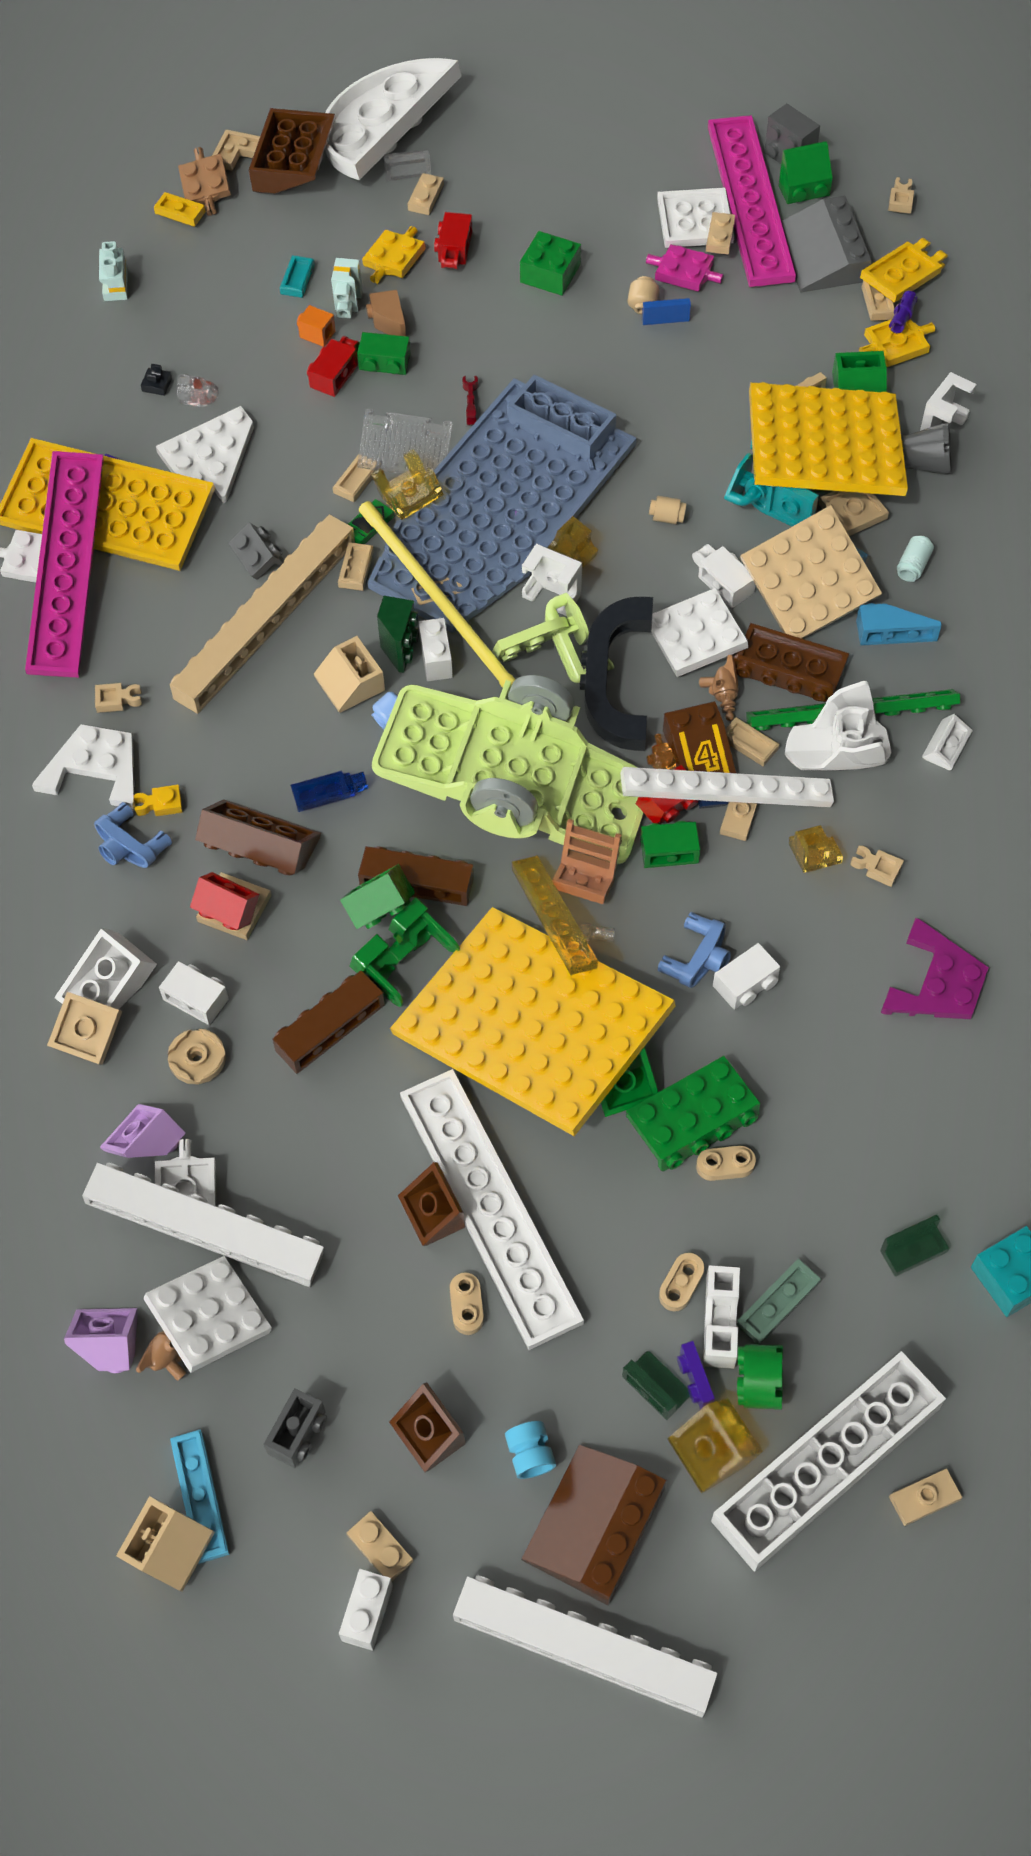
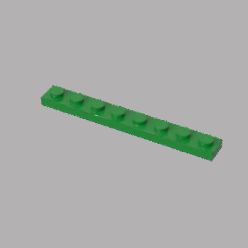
[746,689,960,730]

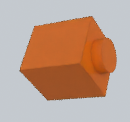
[297,305,336,347]

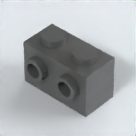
[263,1388,327,1468]

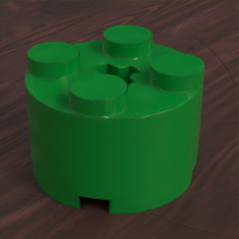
[737,1344,783,1410]

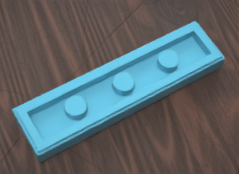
[170,1429,230,1564]

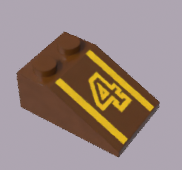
[663,701,736,773]

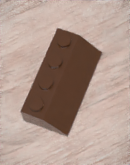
[195,799,321,875]

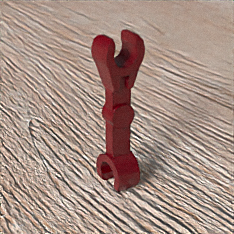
[462,376,478,425]

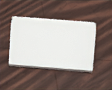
[922,714,973,770]

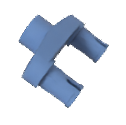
[94,802,172,868]
[658,912,731,988]

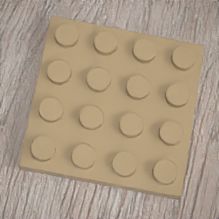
[740,505,882,639]

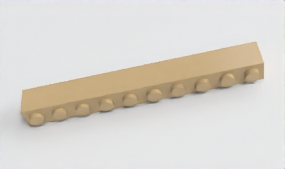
[170,514,355,714]

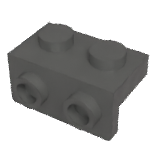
[228,522,284,580]

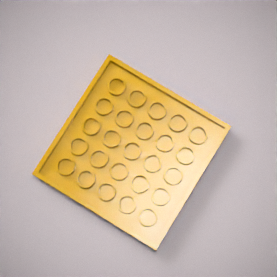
[749,382,908,496]

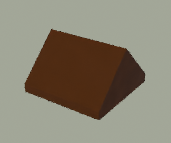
[398,1162,465,1246]
[389,1382,465,1472]

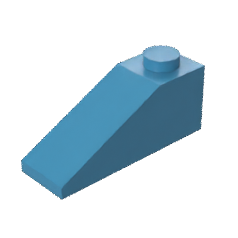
[856,603,941,646]

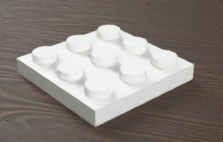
[657,188,734,248]
[651,588,748,677]
[144,1256,272,1373]

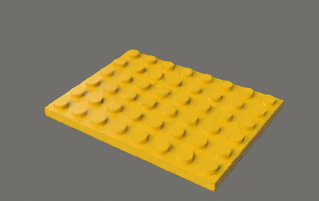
[390,907,676,1137]

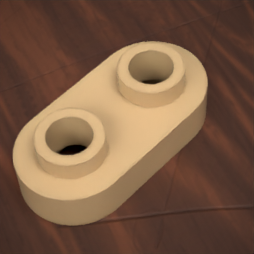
[696,1146,756,1181]
[659,1253,704,1311]
[450,1273,484,1335]

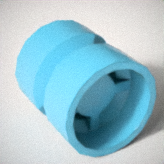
[505,1421,556,1479]

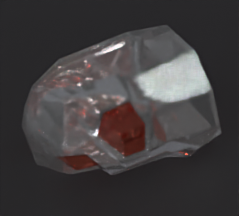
[177,374,219,406]

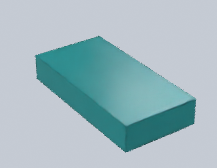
[280,255,315,298]

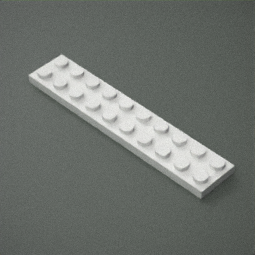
[400,1069,584,1350]

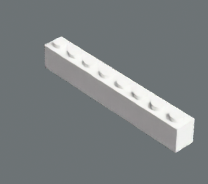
[82,1163,324,1287]
[453,1575,717,1718]

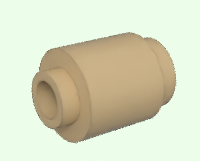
[649,495,686,524]

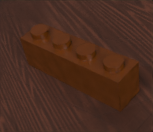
[358,846,474,906]
[272,971,385,1074]

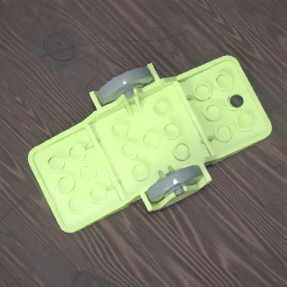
[371,675,643,864]

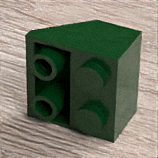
[377,595,420,673]

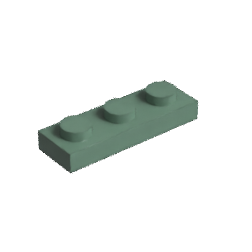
[736,1259,821,1345]

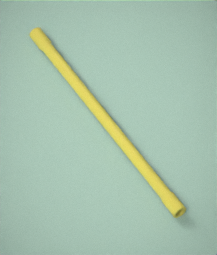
[359,501,516,688]

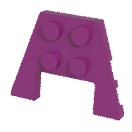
[881,918,989,1019]

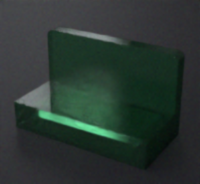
[880,1214,949,1277]
[622,1351,690,1420]

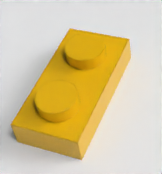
[154,192,206,227]

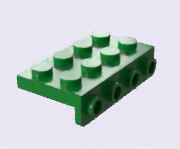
[626,1056,760,1172]

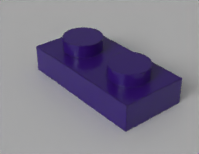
[677,1341,715,1411]

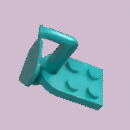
[724,440,818,527]

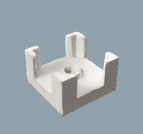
[920,372,977,431]
[522,544,582,616]

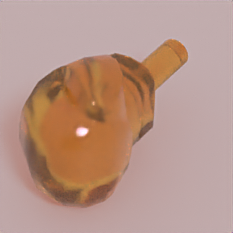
[646,733,677,770]

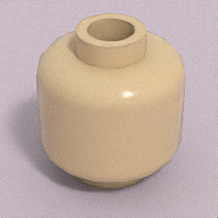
[627,276,660,314]

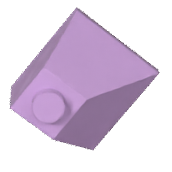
[100,1104,185,1158]
[64,1308,138,1373]

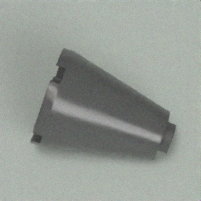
[901,423,951,473]

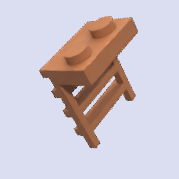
[551,819,622,904]

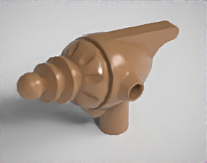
[699,655,739,721]
[136,1331,186,1381]

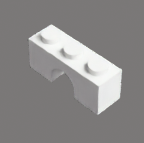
[703,1265,740,1369]

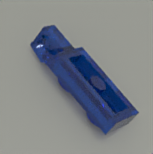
[290,771,368,812]

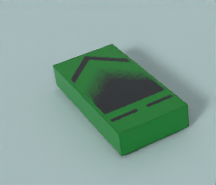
[348,499,395,544]

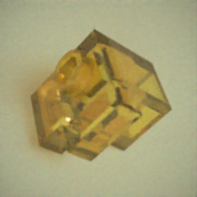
[548,516,598,569]
[789,825,843,873]

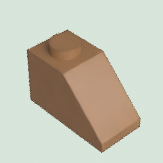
[366,290,406,336]

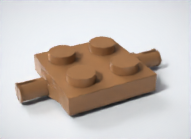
[178,147,231,216]

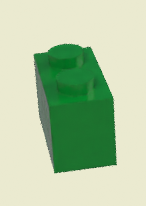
[357,332,411,375]
[640,821,700,868]

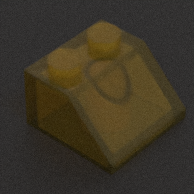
[667,1398,763,1493]

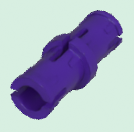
[889,291,918,333]

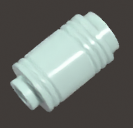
[897,536,934,582]

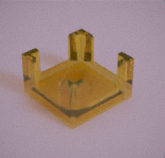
[371,449,444,520]

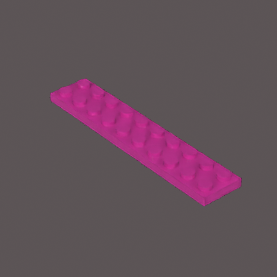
[708,115,796,287]
[25,451,104,678]

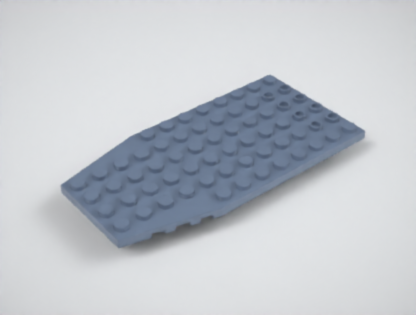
[368,375,636,633]

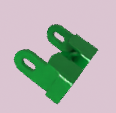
[349,897,460,1007]

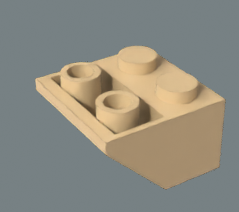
[314,636,385,713]
[116,1496,215,1592]

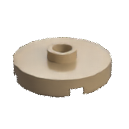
[168,1029,226,1084]

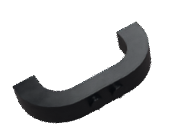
[580,597,653,751]

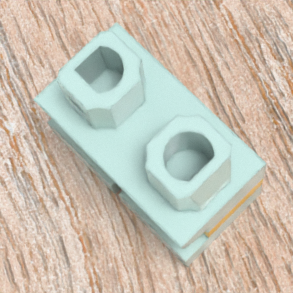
[99,241,127,301]
[331,258,363,318]

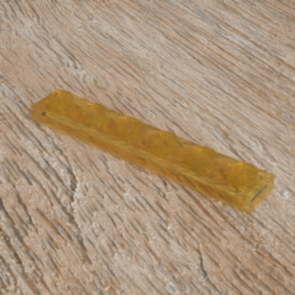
[512,855,598,975]

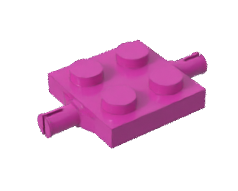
[646,244,723,292]

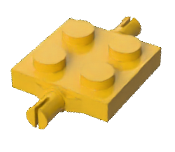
[362,226,426,284]
[859,319,935,367]

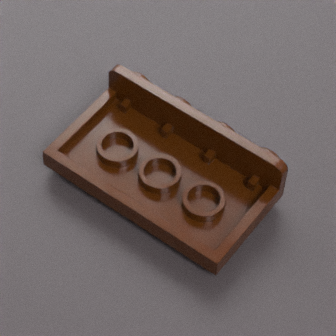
[734,623,849,702]

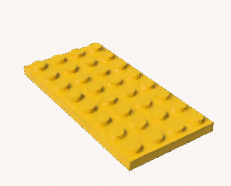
[0,438,215,571]

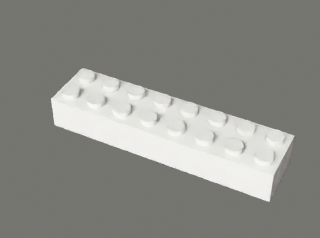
[711,1351,946,1572]

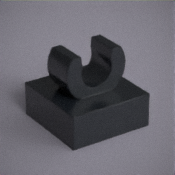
[141,364,172,396]

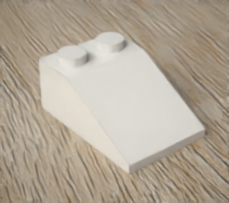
[55,929,157,1009]

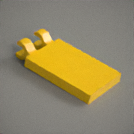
[860,238,948,303]

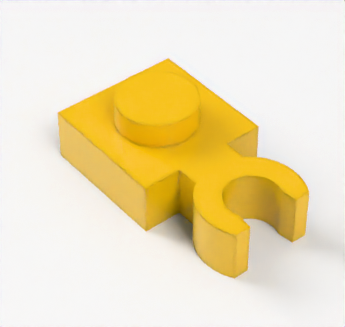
[133,785,183,816]

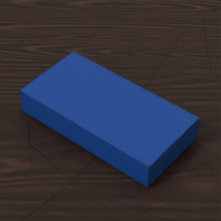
[642,298,691,325]

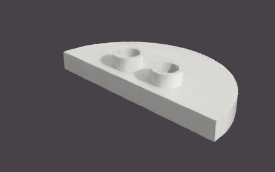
[325,58,462,180]

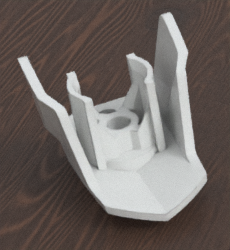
[785,681,891,770]

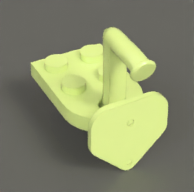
[492,592,614,683]

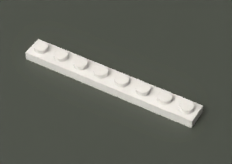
[620,767,834,807]

